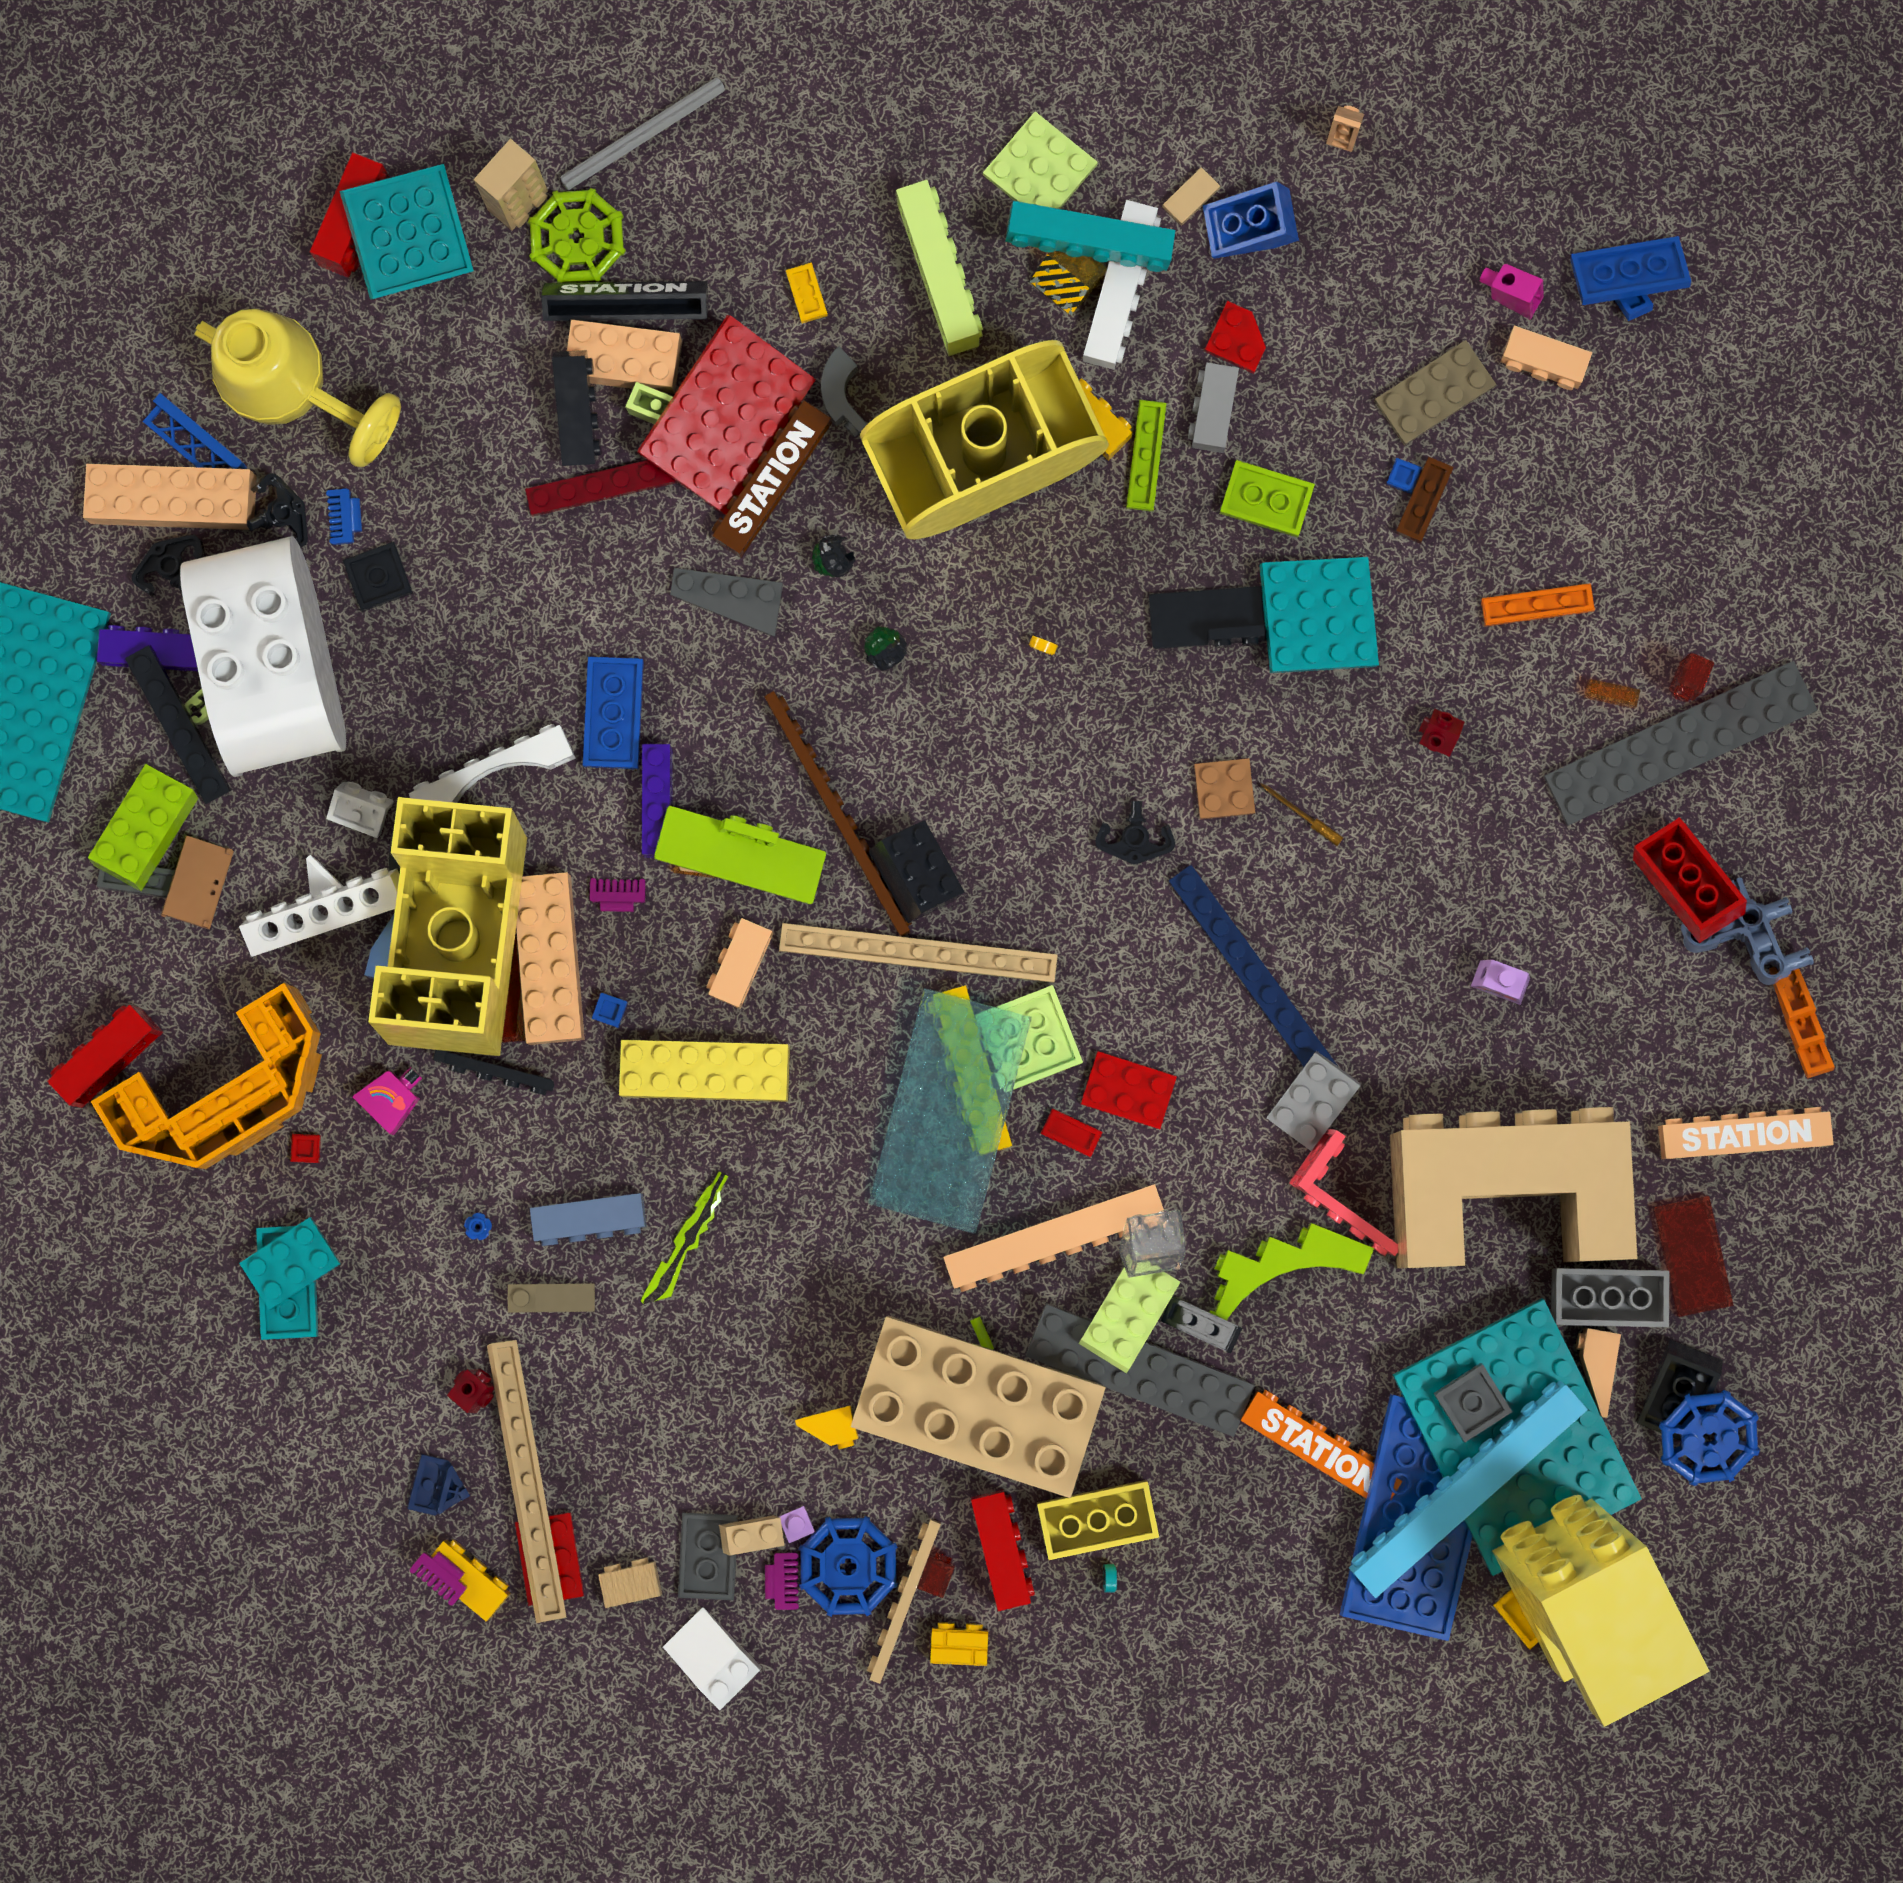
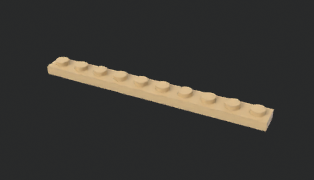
[779,923,1057,983]
[487,1340,566,1623]

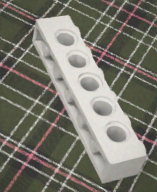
[239,868,399,957]

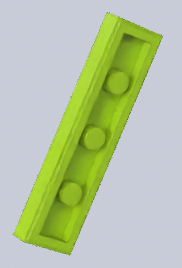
[1126,400,1167,512]

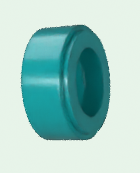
[1103,1564,1117,1593]

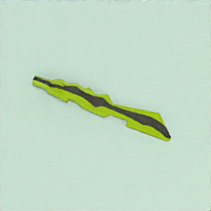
[641,1171,728,1304]

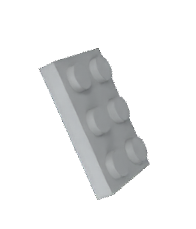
[1267,1051,1361,1151]

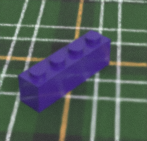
[97,625,198,672]
[642,744,673,858]

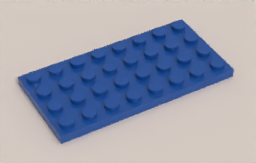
[1339,1394,1473,1641]

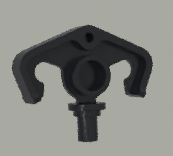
[247,473,308,548]
[132,535,206,597]
[1095,801,1175,865]

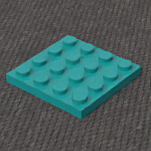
[339,164,474,299]
[1259,557,1379,673]

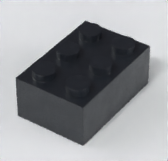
[868,820,965,924]

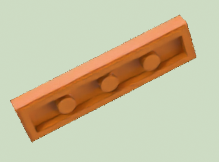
[1481,583,1595,627]

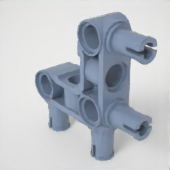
[1681,878,1814,985]

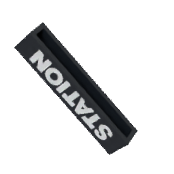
[541,281,709,321]

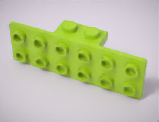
[654,806,826,905]

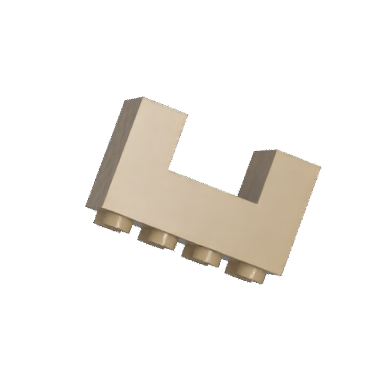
[1390,1107,1637,1269]
[851,1316,1106,1498]

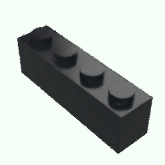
[552,350,601,466]

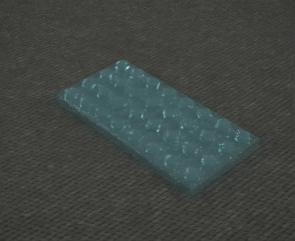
[868,988,1032,1233]

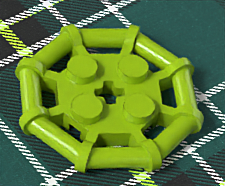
[528,188,626,283]

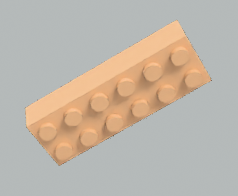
[83,464,257,530]
[516,872,585,1045]

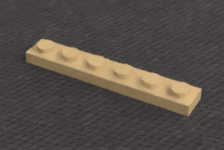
[867,1519,941,1684]

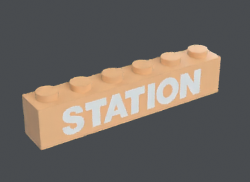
[1658,1107,1834,1160]

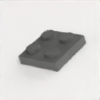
[1433,1363,1512,1442]

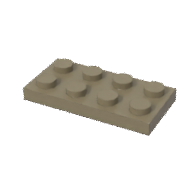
[1374,340,1497,446]

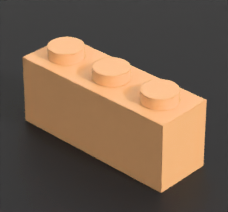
[1501,326,1592,390]
[706,918,774,1009]

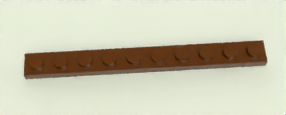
[764,691,912,937]

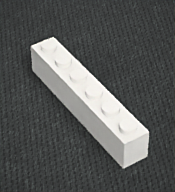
[1083,200,1161,370]

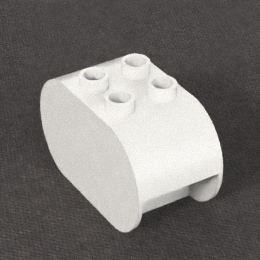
[180,536,346,777]

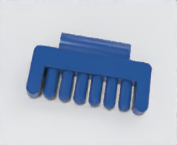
[326,488,362,545]

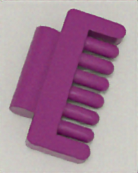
[590,878,646,912]
[410,1551,467,1606]
[765,1552,799,1610]

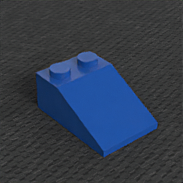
[1203,181,1299,259]

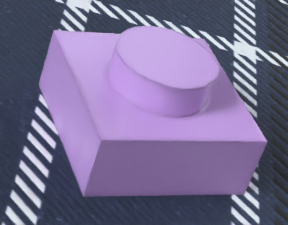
[779,1506,815,1543]

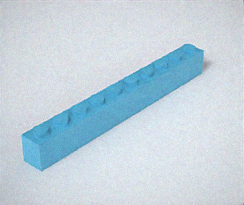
[1349,1381,1588,1598]

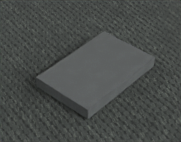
[678,1512,739,1600]

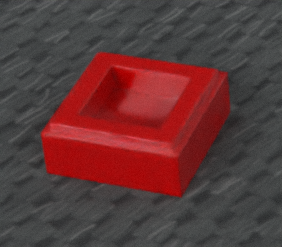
[290,1134,321,1163]

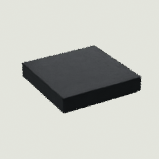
[343,541,413,612]

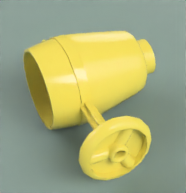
[194,309,401,467]

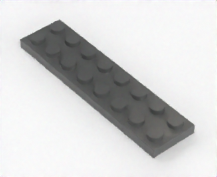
[1025,1303,1255,1437]

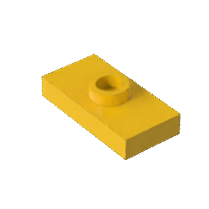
[786,262,828,324]

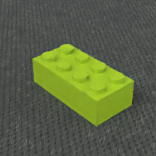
[88,764,198,891]

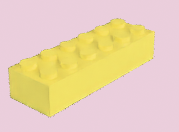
[619,1040,790,1102]

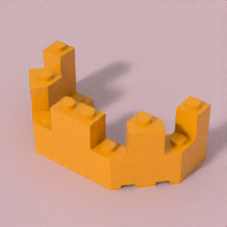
[91,983,322,1169]

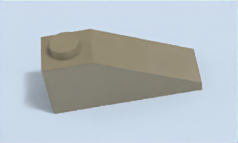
[508,1284,595,1313]

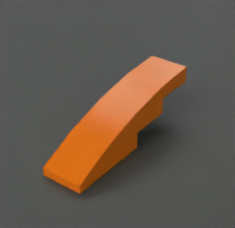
[1769,967,1835,1079]

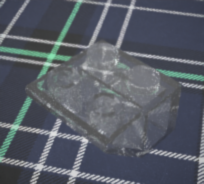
[1118,1209,1186,1278]

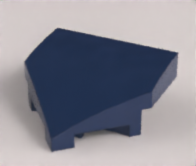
[407,1454,470,1516]

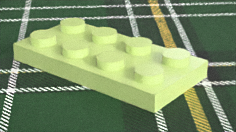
[1078,1253,1180,1373]

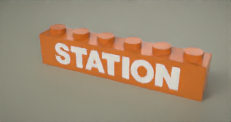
[1240,1390,1402,1500]

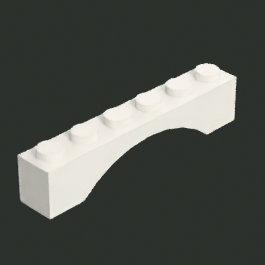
[408,724,576,803]

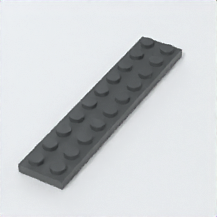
[1544,661,1818,826]

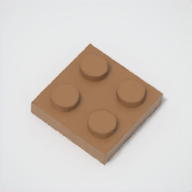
[1194,758,1255,820]

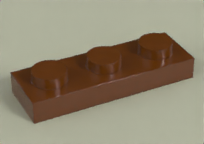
[1395,456,1454,544]

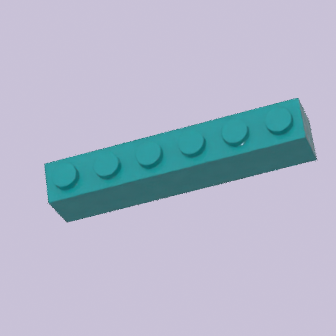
[1005,201,1176,272]

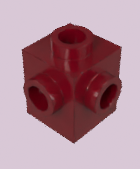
[1419,709,1465,757]
[447,1368,495,1413]

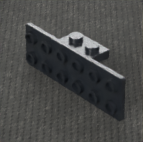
[1149,586,1267,649]

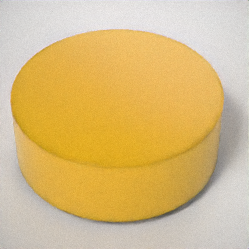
[1029,636,1058,655]

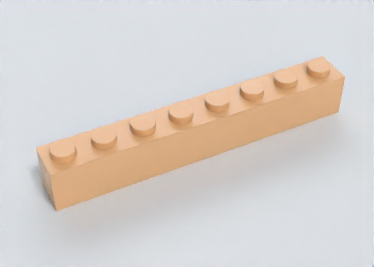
[943,1184,1166,1292]

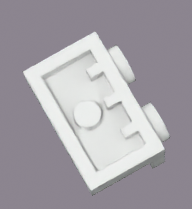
[326,782,393,838]

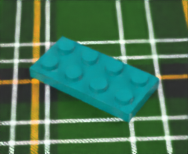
[256,1226,319,1340]

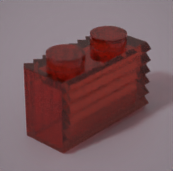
[1669,653,1714,702]

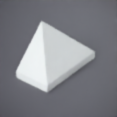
[306,855,350,900]

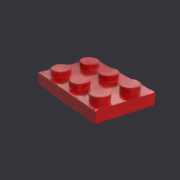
[1081,1051,1177,1130]
[515,1512,584,1606]

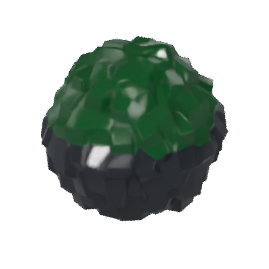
[812,534,856,578]
[864,626,907,671]

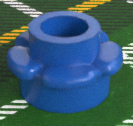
[464,1213,492,1240]

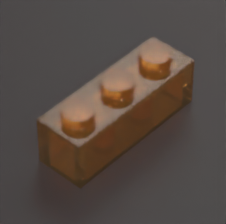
[1584,679,1640,709]

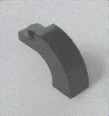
[821,346,867,437]

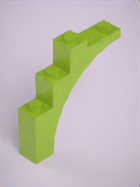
[1209,1223,1374,1321]

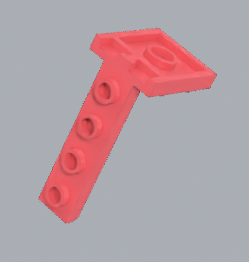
[1289,1129,1398,1256]

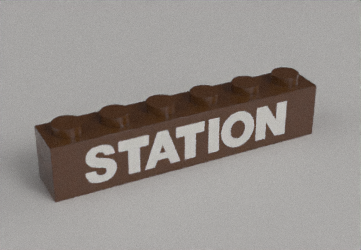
[712,401,832,558]

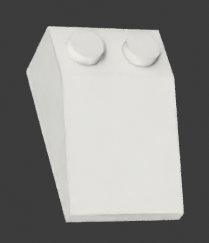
[663,1607,762,1710]

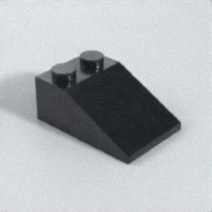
[1637,1340,1723,1441]

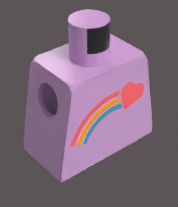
[1471,960,1530,1005]

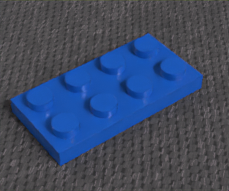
[1570,236,1691,305]
[583,657,644,769]

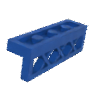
[143,393,247,469]

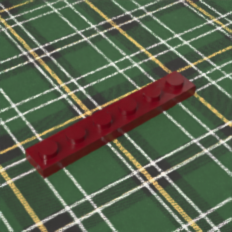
[525,460,679,517]

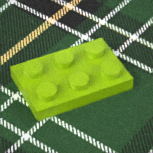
[1219,460,1315,538]

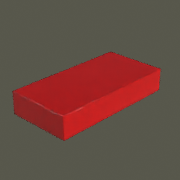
[1041,1108,1103,1158]

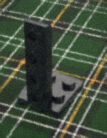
[433,1050,554,1096]

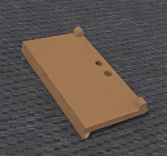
[161,836,234,929]

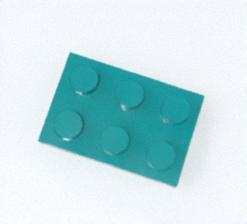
[239,1217,341,1310]

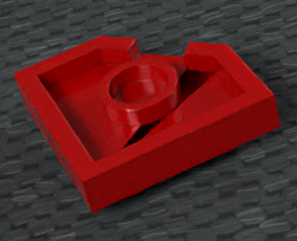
[1204,301,1266,374]

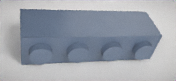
[530,1193,647,1246]

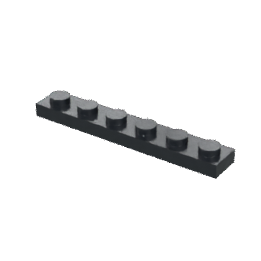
[125,645,232,804]

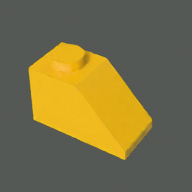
[795,1405,859,1449]

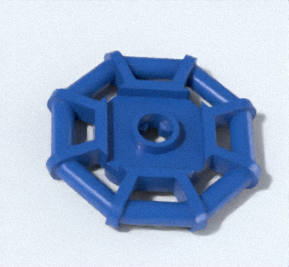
[1659,1390,1760,1486]
[798,1516,898,1617]

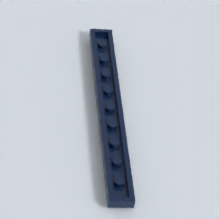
[1168,865,1338,1067]

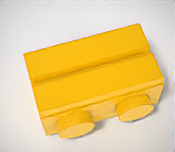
[930,1622,988,1666]

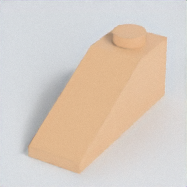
[1326,106,1364,152]
[1576,1328,1621,1418]

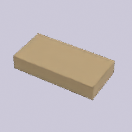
[1162,167,1220,226]

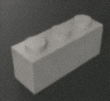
[1188,363,1239,453]

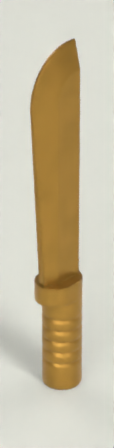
[1260,783,1343,846]

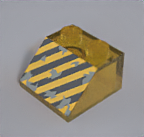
[1029,251,1107,317]

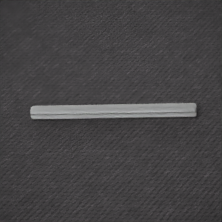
[560,78,725,190]

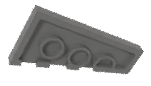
[670,568,783,638]

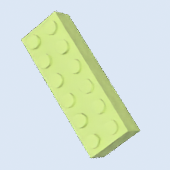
[896,180,983,356]

